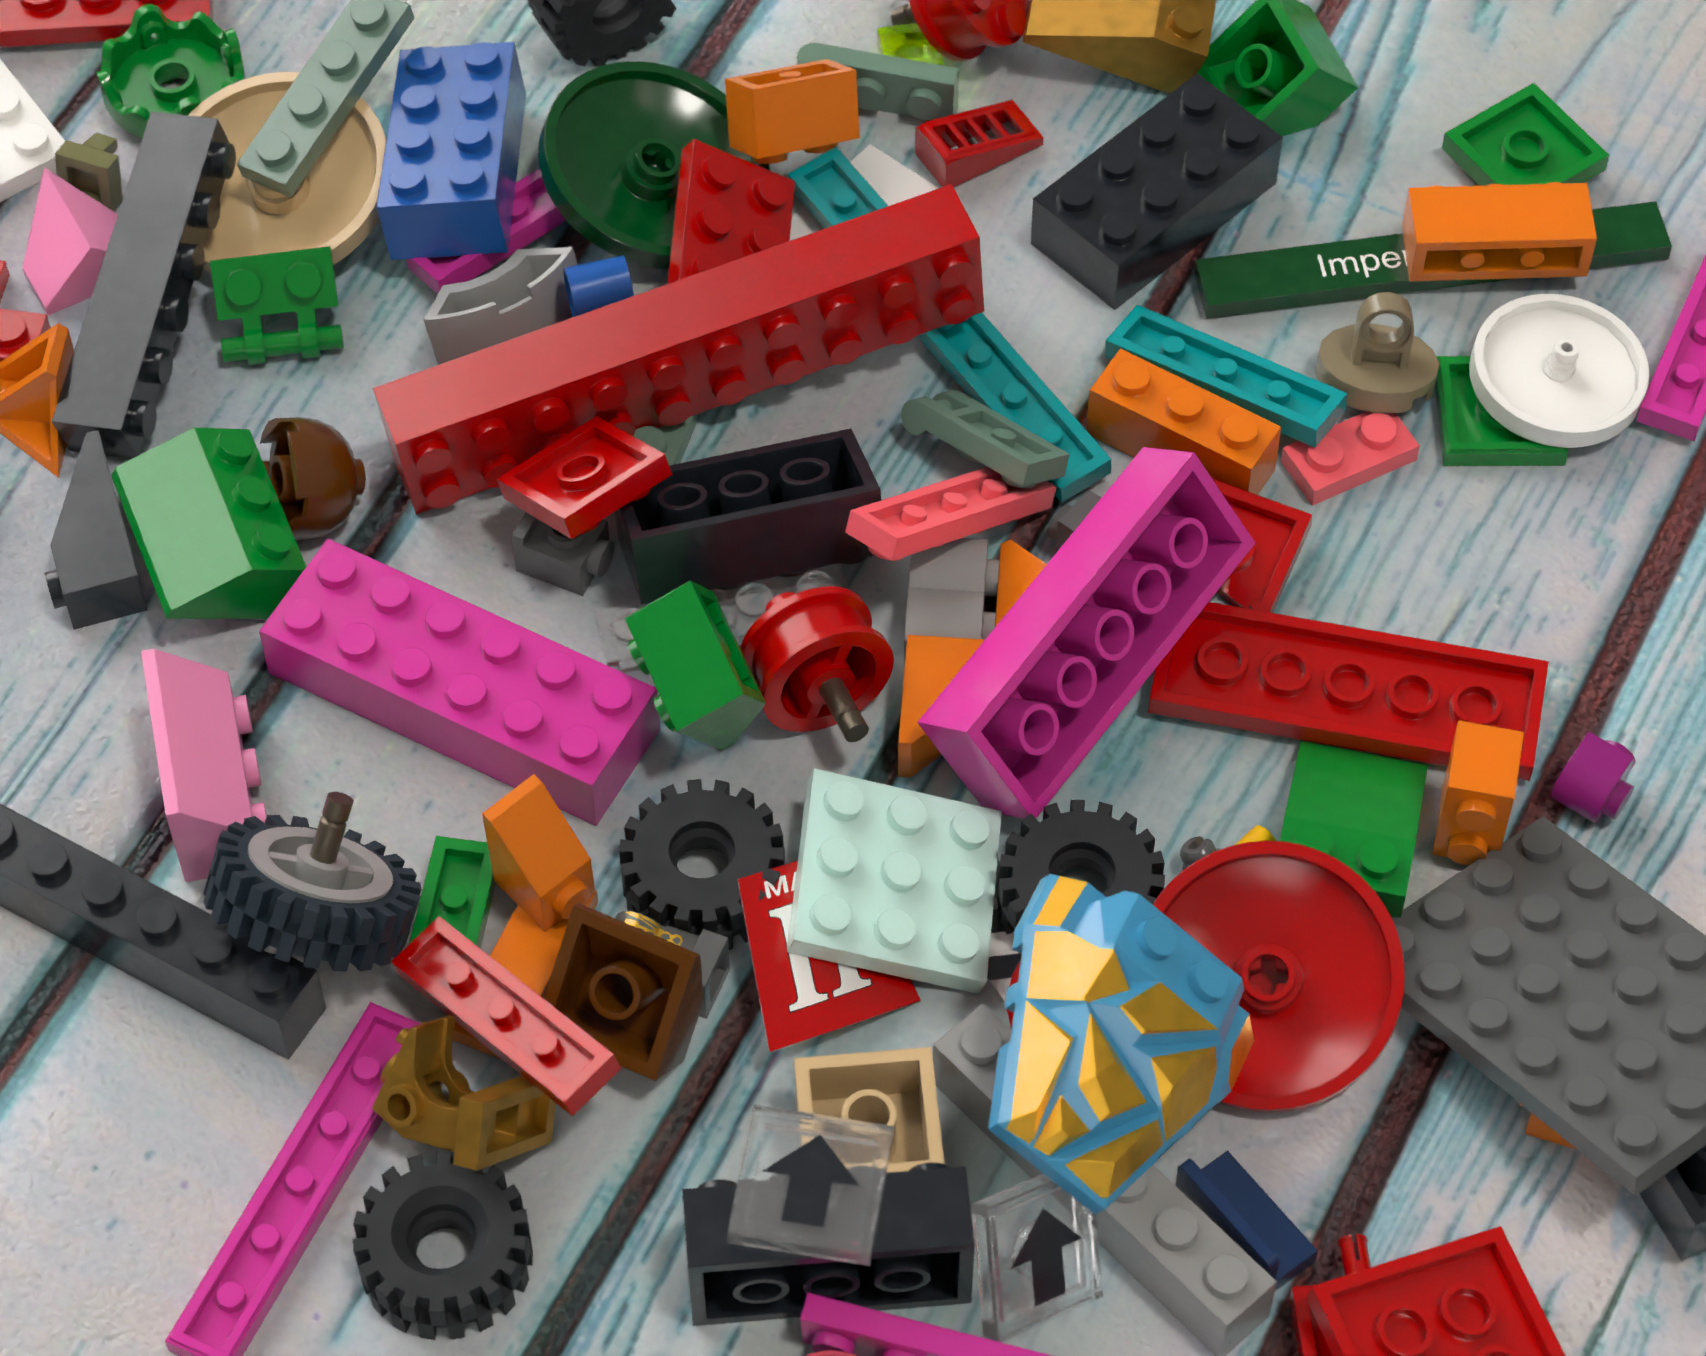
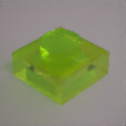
[877,23,944,65]

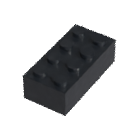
[1030,74,1283,310]
[614,428,882,605]
[682,1162,975,1326]

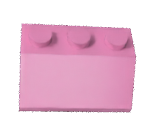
[141,649,267,882]

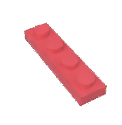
[845,467,1057,561]

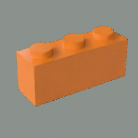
[1402,182,1597,281]
[1086,348,1281,495]

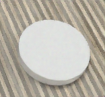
[1469,294,1649,448]

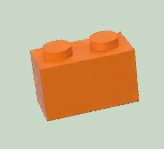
[725,59,860,164]
[1432,720,1524,865]

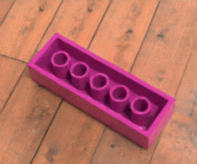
[917,447,1255,819]
[259,538,661,826]

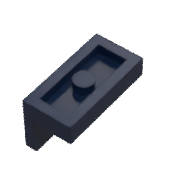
[1175,1150,1318,1291]

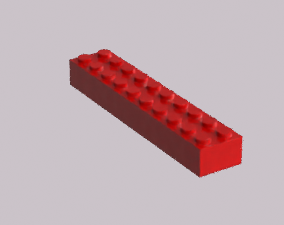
[373,184,984,515]

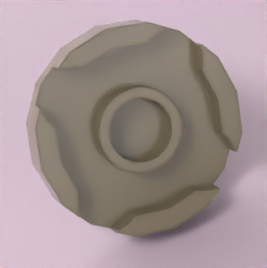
[1315,292,1439,413]

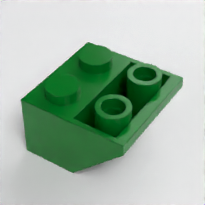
[624,581,766,750]

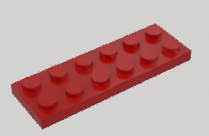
[1148,602,1549,781]

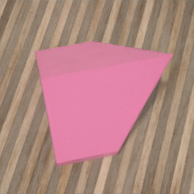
[23,168,118,315]

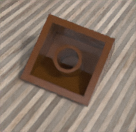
[544,903,704,1081]

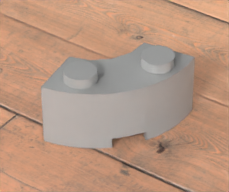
[423,247,578,365]

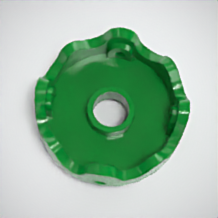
[96,4,246,138]

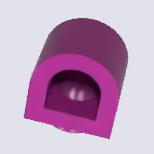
[1550,732,1636,824]

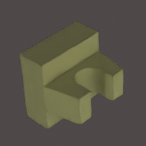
[55,133,123,212]

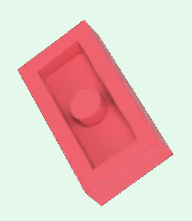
[1281,411,1420,506]

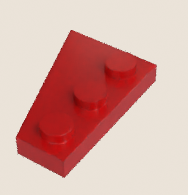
[1213,479,1312,613]

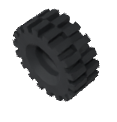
[528,0,677,67]
[619,779,785,950]
[997,800,1166,935]
[352,1151,533,1340]

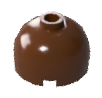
[260,417,366,541]

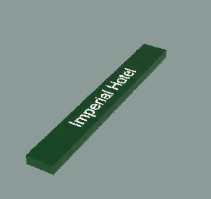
[1194,201,1672,319]

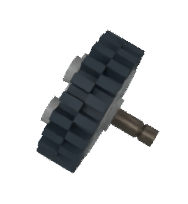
[203,792,422,972]

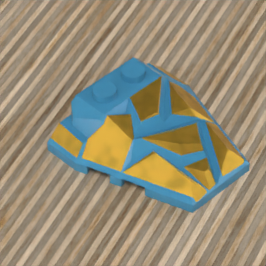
[988,874,1254,1214]

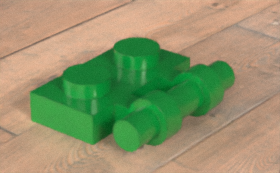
[210,246,344,366]

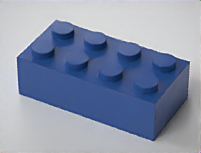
[376,42,526,260]

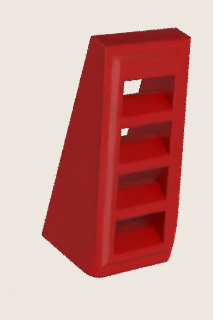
[915,100,1044,187]

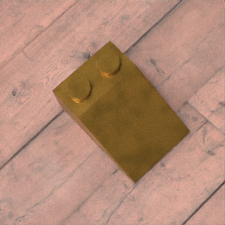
[1022,0,1216,94]

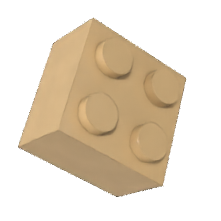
[794,1047,945,1173]

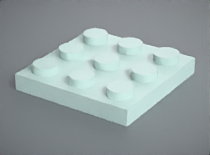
[787,768,1002,994]

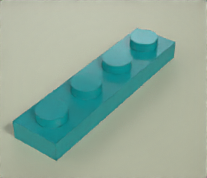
[1105,305,1347,448]

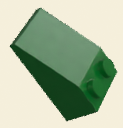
[1279,741,1428,918]

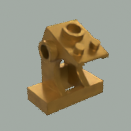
[372,1015,556,1171]

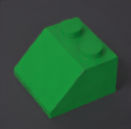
[1197,0,1359,137]

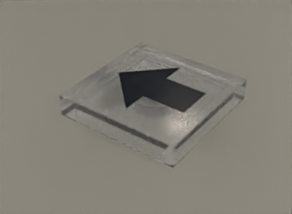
[727,1104,894,1266]
[971,1174,1103,1342]

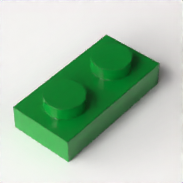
[409,836,496,949]

